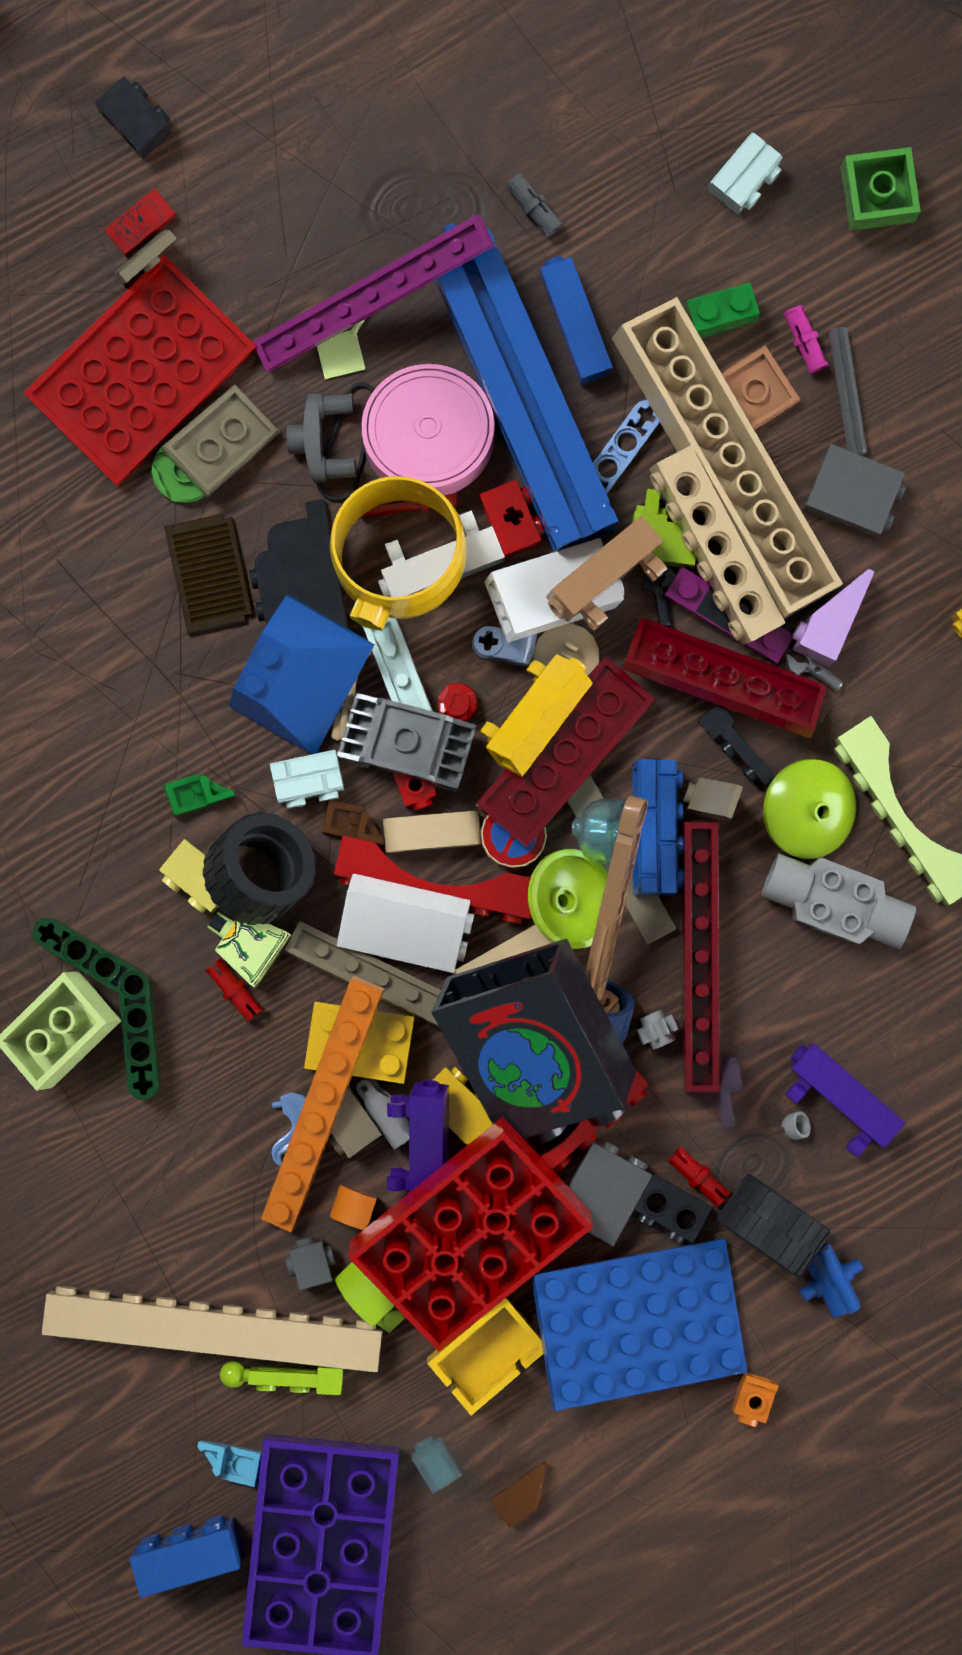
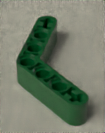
[32,918,162,1100]

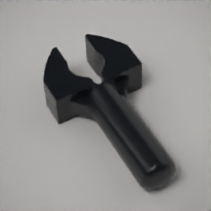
[642,565,676,627]

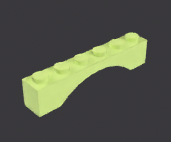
[834,716,962,906]

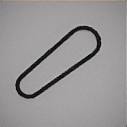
[316,382,375,502]

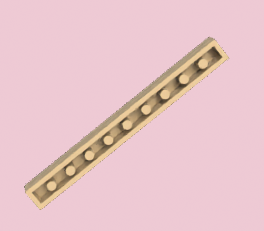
[42,1286,383,1372]

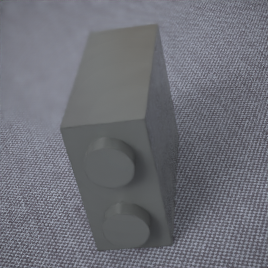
[803,444,907,539]
[567,1139,652,1246]

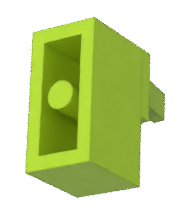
[632,489,696,569]

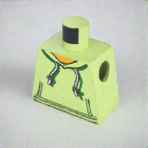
[207,911,292,987]

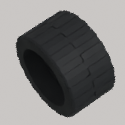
[202,812,316,925]
[717,1173,831,1278]

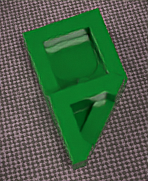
[163,775,235,817]

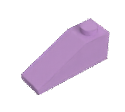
[792,569,874,666]

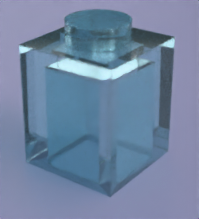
[412,1436,462,1494]

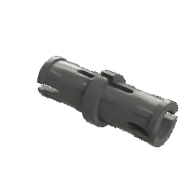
[505,173,563,238]

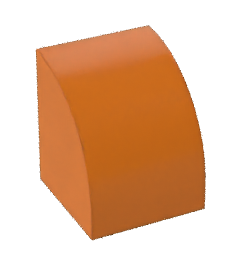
[329,1184,378,1230]

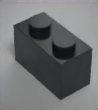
[95,76,172,159]

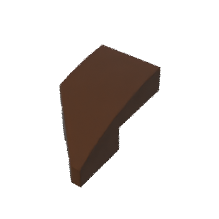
[321,800,385,845]
[490,1460,548,1528]

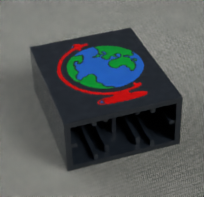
[431,938,636,1144]

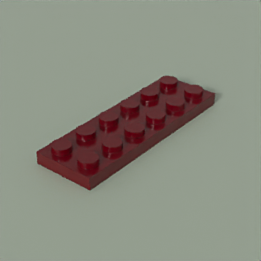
[622,617,827,739]
[475,656,656,849]

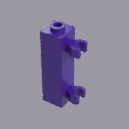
[784,1043,906,1157]
[387,1080,449,1192]

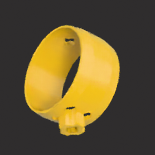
[330,476,467,631]

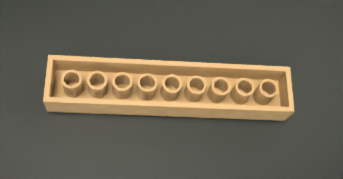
[612,297,843,619]

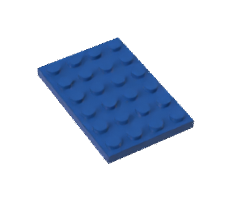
[531,1238,747,1411]

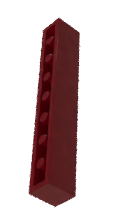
[682,822,720,1092]

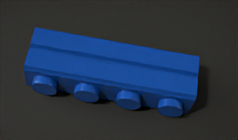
[632,759,684,897]

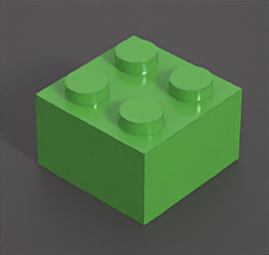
[841,147,921,231]

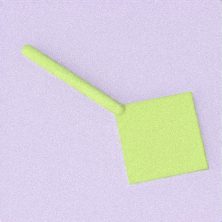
[317,319,366,380]

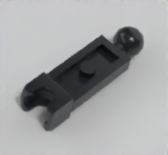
[698,704,775,790]

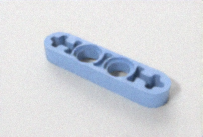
[593,400,660,495]

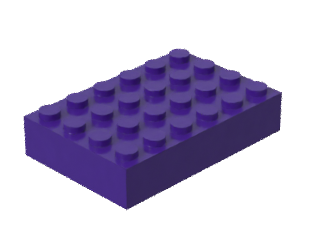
[242,1434,400,1655]

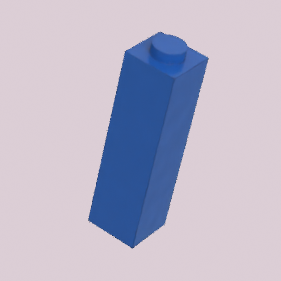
[540,256,613,386]

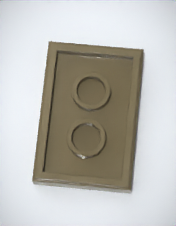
[162,385,280,497]

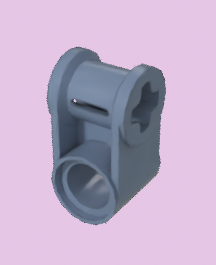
[472,626,537,666]

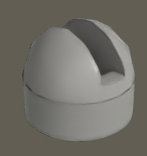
[781,1111,811,1140]

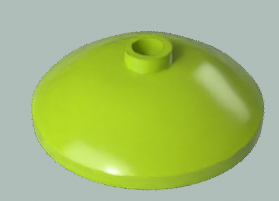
[763,759,857,859]
[528,849,608,949]

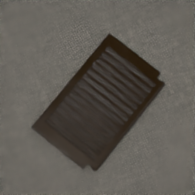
[164,514,254,635]

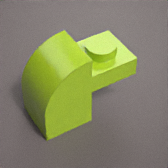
[334,1262,406,1333]

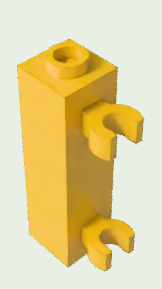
[479,654,593,777]

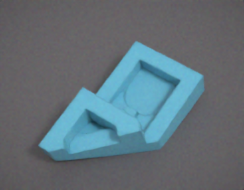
[198,1440,262,1487]

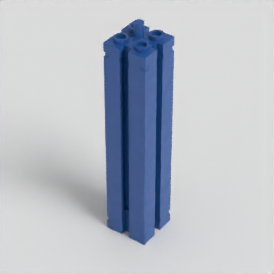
[434,223,618,553]

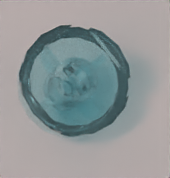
[572,798,625,865]

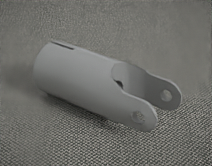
[357,1078,409,1150]

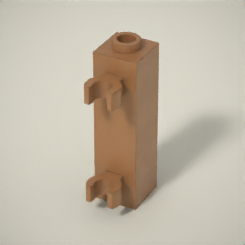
[546,516,667,631]

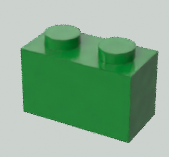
[684,282,760,338]

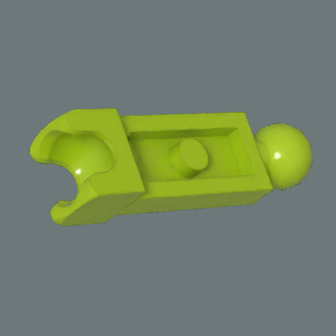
[220,1361,343,1395]

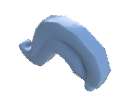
[271,1092,306,1166]

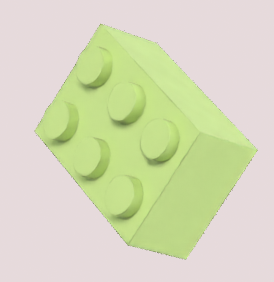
[0,971,121,1091]

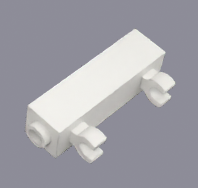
[378,511,505,597]

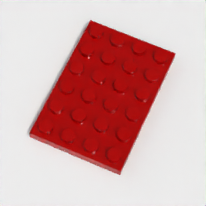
[23,254,257,487]

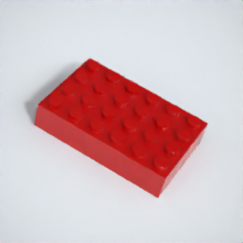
[348,1116,593,1352]

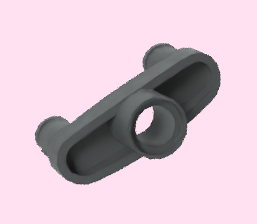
[287,392,357,483]

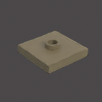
[114,229,177,284]

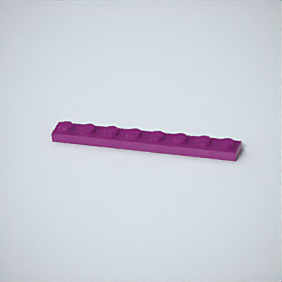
[252,214,495,372]

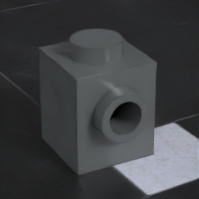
[285,1236,336,1290]

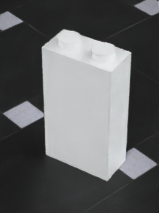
[484,538,624,643]
[337,874,474,973]

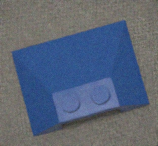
[229,594,375,754]

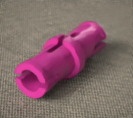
[783,305,829,374]

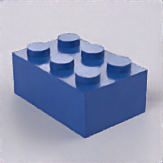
[129,1515,245,1598]

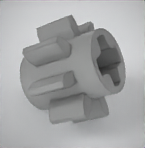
[636,1009,679,1050]

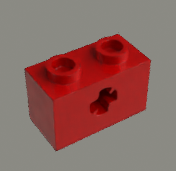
[479,480,545,560]

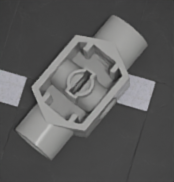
[761,853,916,950]

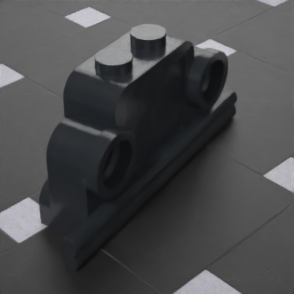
[249,499,349,629]

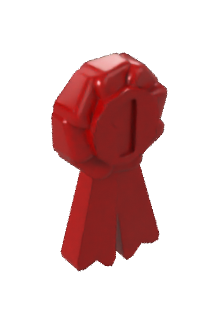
[438,683,479,722]

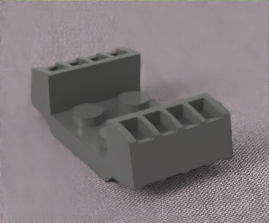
[337,693,477,792]

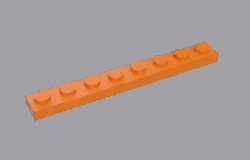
[261,976,385,1232]

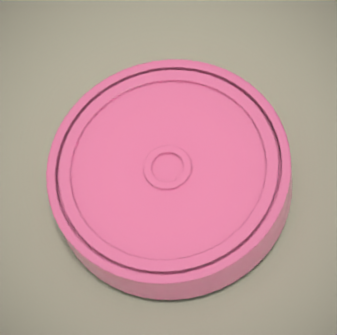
[362,364,495,496]

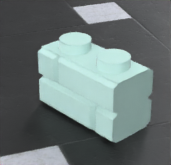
[708,133,782,214]
[270,750,345,809]

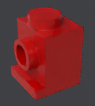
[393,772,437,811]

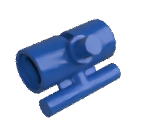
[799,1243,863,1318]

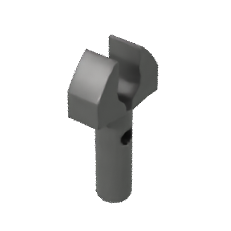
[785,646,843,692]

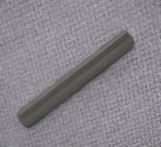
[829,327,867,455]

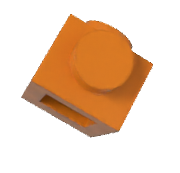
[732,1372,779,1427]

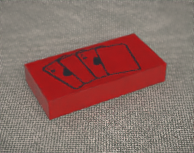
[104,188,176,257]

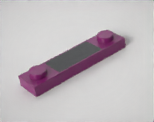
[663,567,793,664]

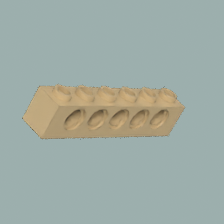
[649,445,785,645]

